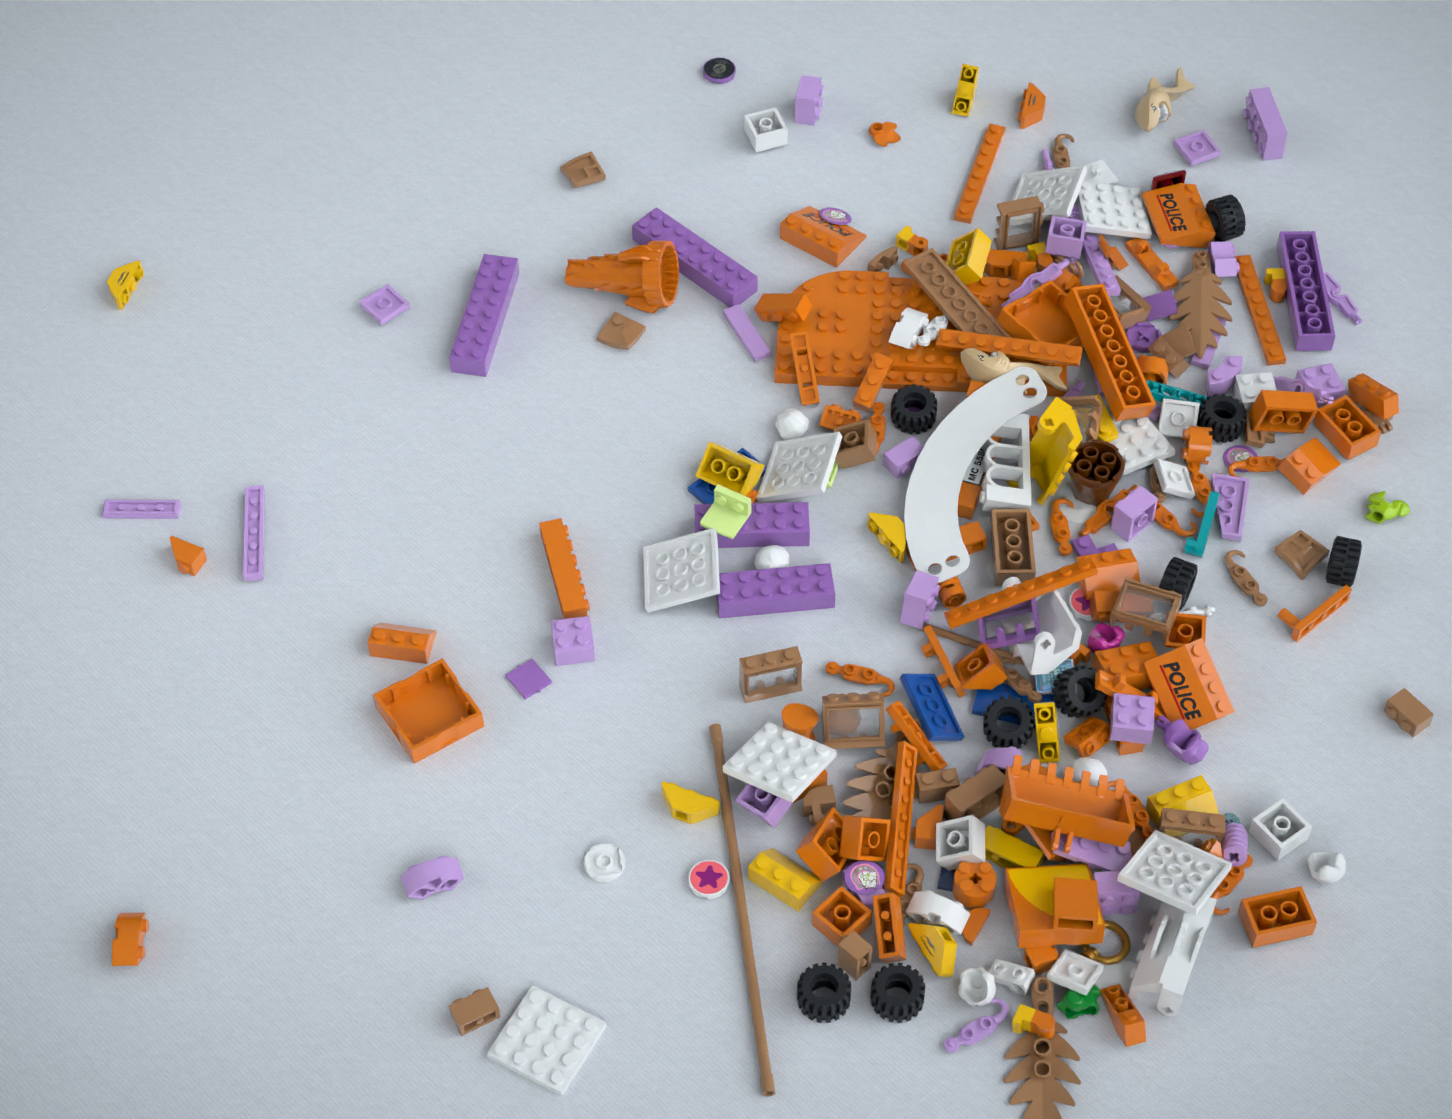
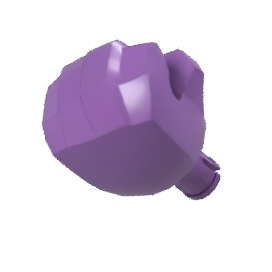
[1155,715,1209,765]

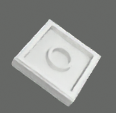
[1158,398,1200,439]
[1153,459,1196,499]
[1047,949,1104,995]

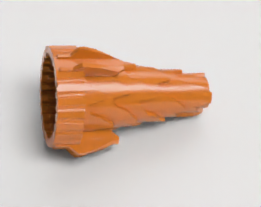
[564,240,679,313]

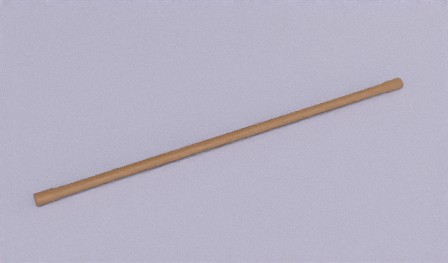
[709,724,775,1097]

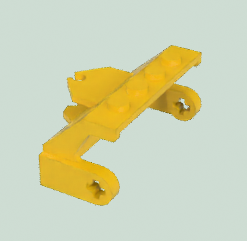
[1007,397,1083,505]

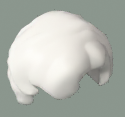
[775,409,809,441]
[754,545,790,570]
[1071,757,1107,786]
[1308,852,1346,884]
[958,967,996,1006]

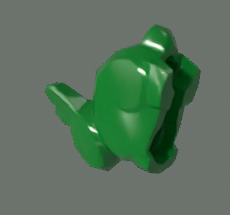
[1057,984,1101,1019]

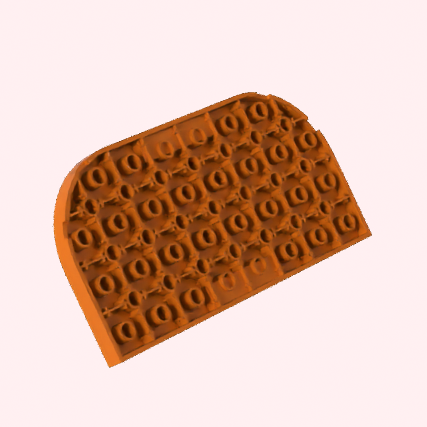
[775,270,1067,397]

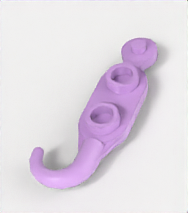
[944,998,1009,1053]

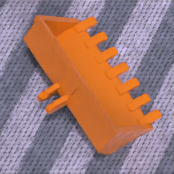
[999,754,1136,854]

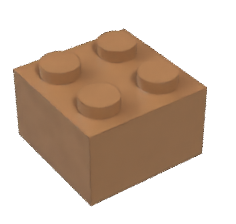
[834,419,877,469]

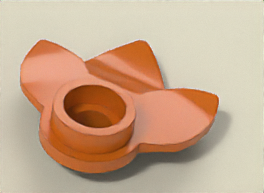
[869,122,901,147]

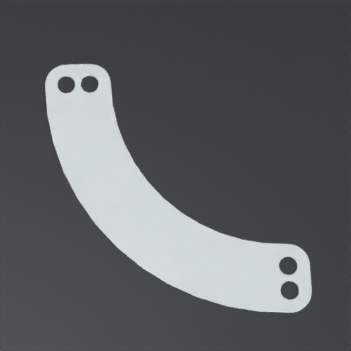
[904,367,1047,583]

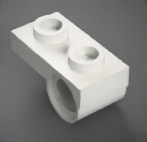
[989,959,1035,996]

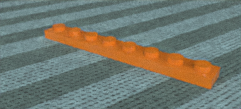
[954,123,1006,224]
[1235,255,1286,366]
[936,328,1083,367]
[943,557,1098,629]
[884,741,918,897]

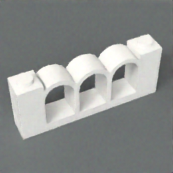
[979,414,1031,511]

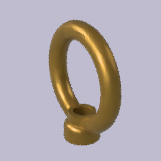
[1080,920,1131,965]

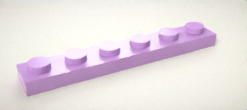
[1082,234,1121,296]
[243,485,265,581]

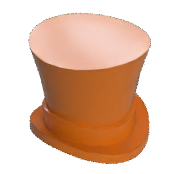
[781,703,819,741]

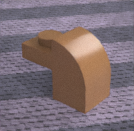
[803,785,836,827]

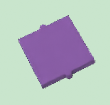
[1143,289,1178,322]
[505,659,552,700]

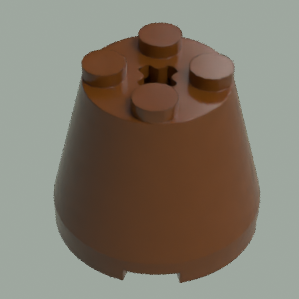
[1068,440,1125,507]

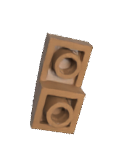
[868,246,899,272]

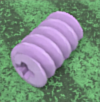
[1221,823,1248,866]

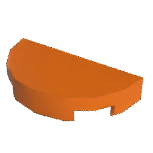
[962,908,991,946]

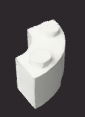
[889,308,929,349]
[905,890,970,935]

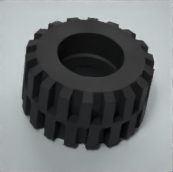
[1205,194,1246,242]
[890,384,938,434]
[1197,394,1247,443]
[1326,536,1362,587]
[1159,557,1198,610]
[1052,665,1107,718]
[983,695,1034,749]
[797,962,851,1023]
[870,962,926,1023]

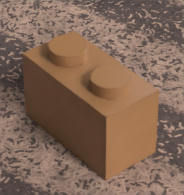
[1148,336,1190,378]
[1384,688,1434,737]
[915,768,960,804]
[838,931,872,980]
[448,987,500,1036]

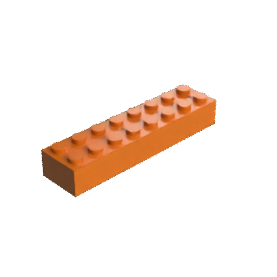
[1064,284,1156,421]

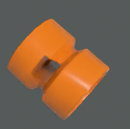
[938,575,967,608]

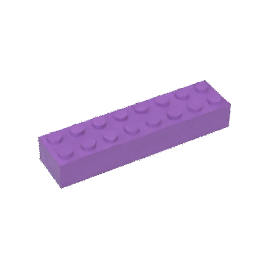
[632,207,758,307]
[1277,231,1335,351]
[449,254,520,377]

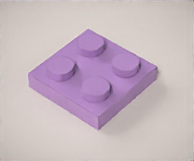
[1174,130,1221,166]
[359,284,410,325]

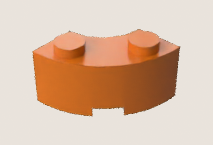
[112,912,149,966]

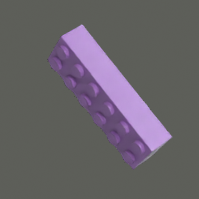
[694,502,810,548]
[716,563,835,618]

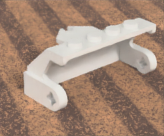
[1000,577,1082,675]
[1128,897,1217,1016]

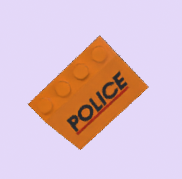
[1141,183,1216,248]
[780,206,867,268]
[1142,638,1235,730]

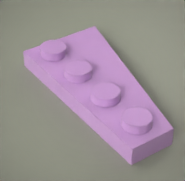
[1211,473,1250,542]
[1051,832,1132,871]

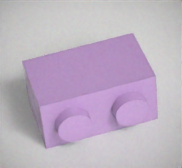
[883,436,924,479]

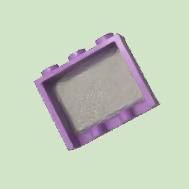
[978,597,1041,649]

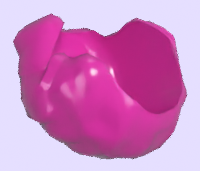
[1087,622,1125,653]

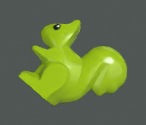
[1365,491,1410,524]

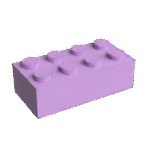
[1243,87,1288,161]

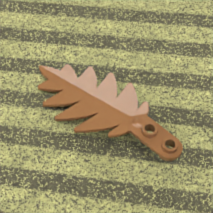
[1169,251,1232,359]
[842,718,923,820]
[1004,976,1081,1119]

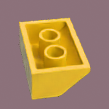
[946,228,992,285]
[695,442,765,496]
[1145,775,1219,837]
[748,848,823,912]

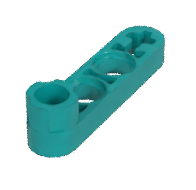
[1146,380,1207,412]
[1184,491,1220,558]

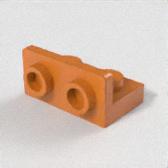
[819,404,862,431]
[1063,716,1111,758]

